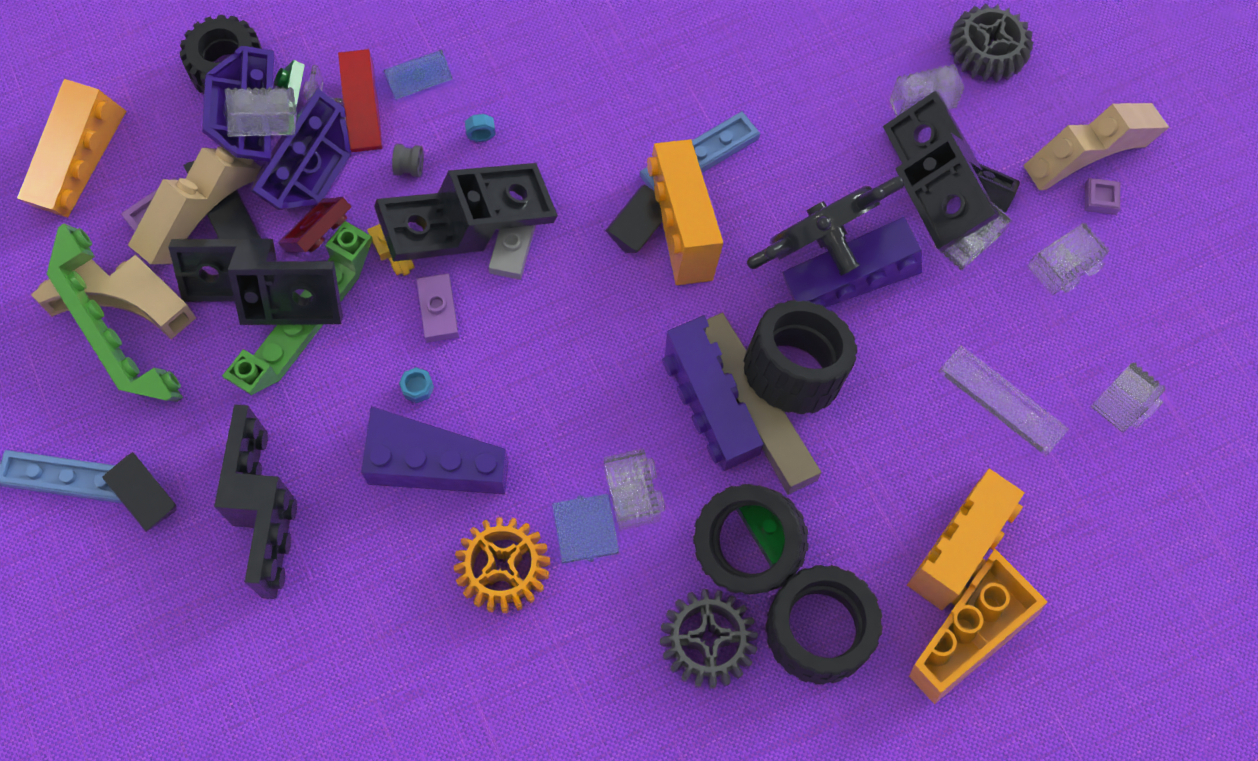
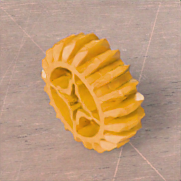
[454,517,550,613]

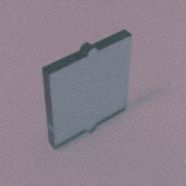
[552,494,619,564]

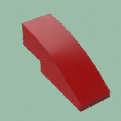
[338,49,383,153]

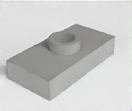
[489,225,536,280]

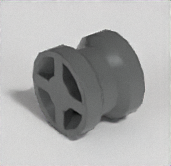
[392,143,424,178]

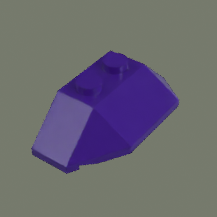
[202,46,274,162]
[251,89,351,210]

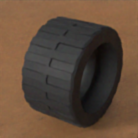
[743,300,857,414]
[693,484,809,594]
[765,565,883,685]

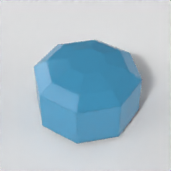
[465,114,496,142]
[399,367,434,403]

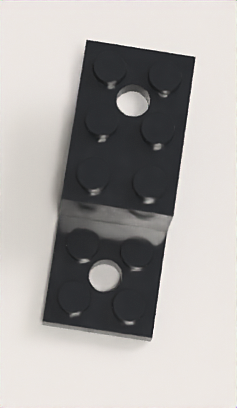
[883,90,999,252]
[374,163,558,262]
[168,239,343,325]
[214,404,297,599]

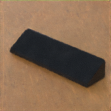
[183,161,261,239]

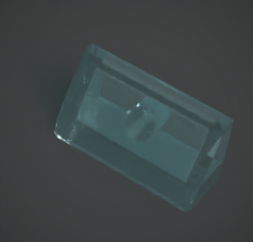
[383,49,453,100]

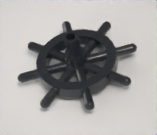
[747,176,904,276]

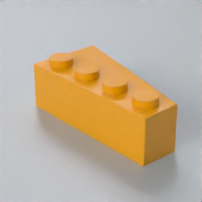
[17,79,127,218]
[647,139,724,286]
[907,468,1025,610]
[909,549,1047,704]

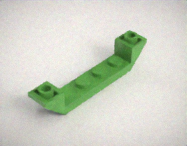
[222,221,373,395]
[47,224,183,402]

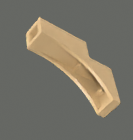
[1023,103,1169,191]
[128,147,261,264]
[31,254,196,339]

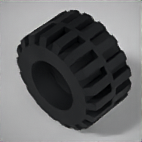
[180,15,262,94]

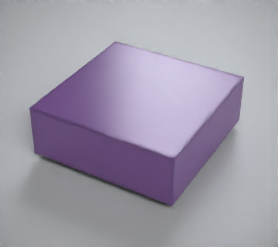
[1085,178,1120,215]

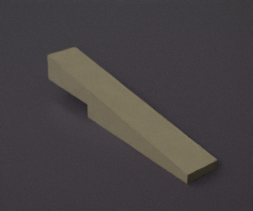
[705,312,822,495]

